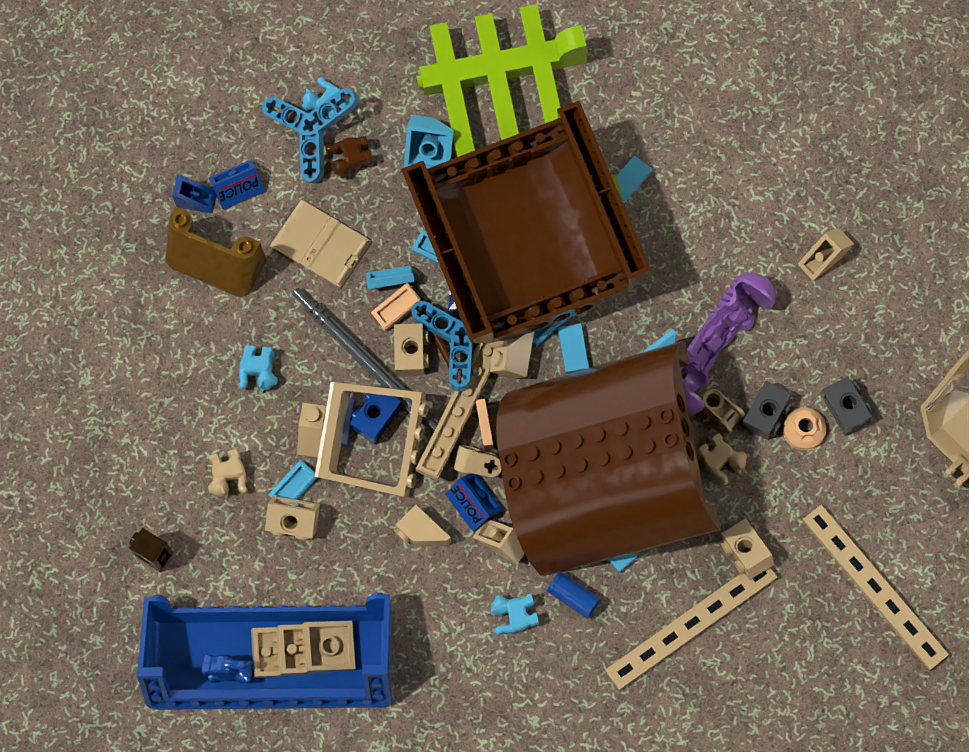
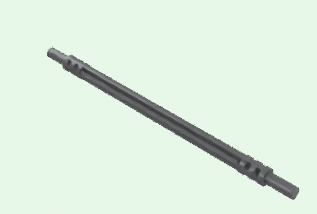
[292,288,463,457]

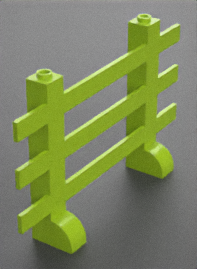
[416,4,622,198]

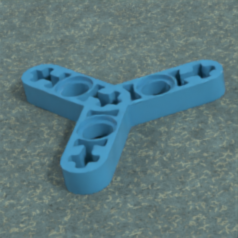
[262,88,359,183]
[412,301,474,392]

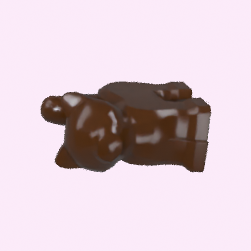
[325,136,373,178]

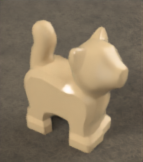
[696,433,747,485]
[208,449,248,499]

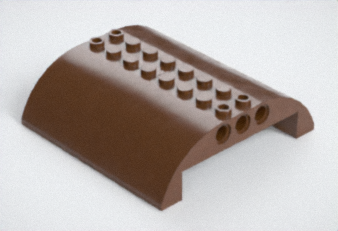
[401,101,651,343]
[496,341,721,576]

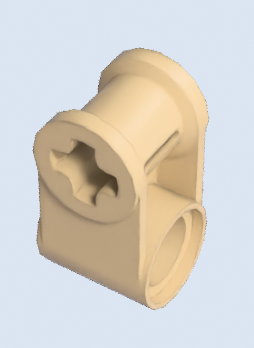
[702,389,746,434]
[454,445,501,477]

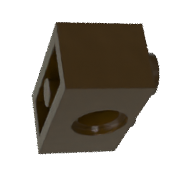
[129,528,174,573]

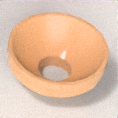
[783,408,826,451]

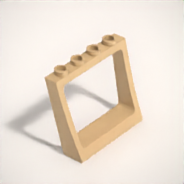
[315,382,428,497]

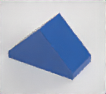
[172,174,216,213]

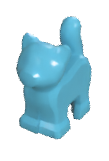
[302,77,350,119]
[239,345,278,393]
[491,593,539,635]

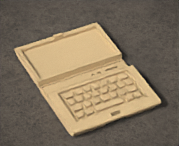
[269,200,372,289]

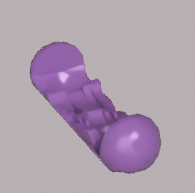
[680,272,776,415]

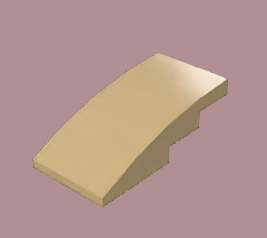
[251,621,356,678]

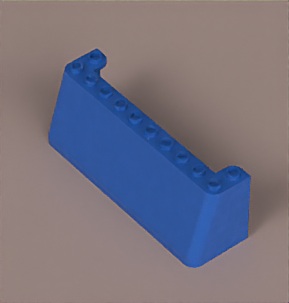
[137,593,392,710]

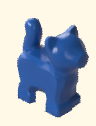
[202,654,253,684]

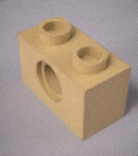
[394,323,429,376]
[265,496,320,540]
[721,518,774,580]

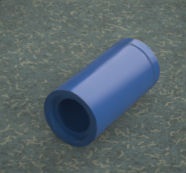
[547,572,601,619]

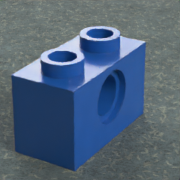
[350,386,403,445]

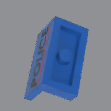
[209,160,265,209]
[445,474,503,532]

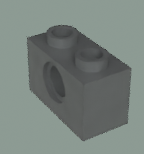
[821,376,873,436]
[742,381,792,440]

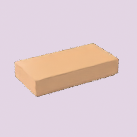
[371,283,422,332]
[476,399,494,451]

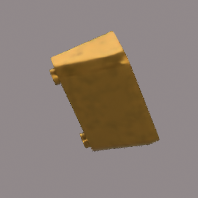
[165,206,266,297]

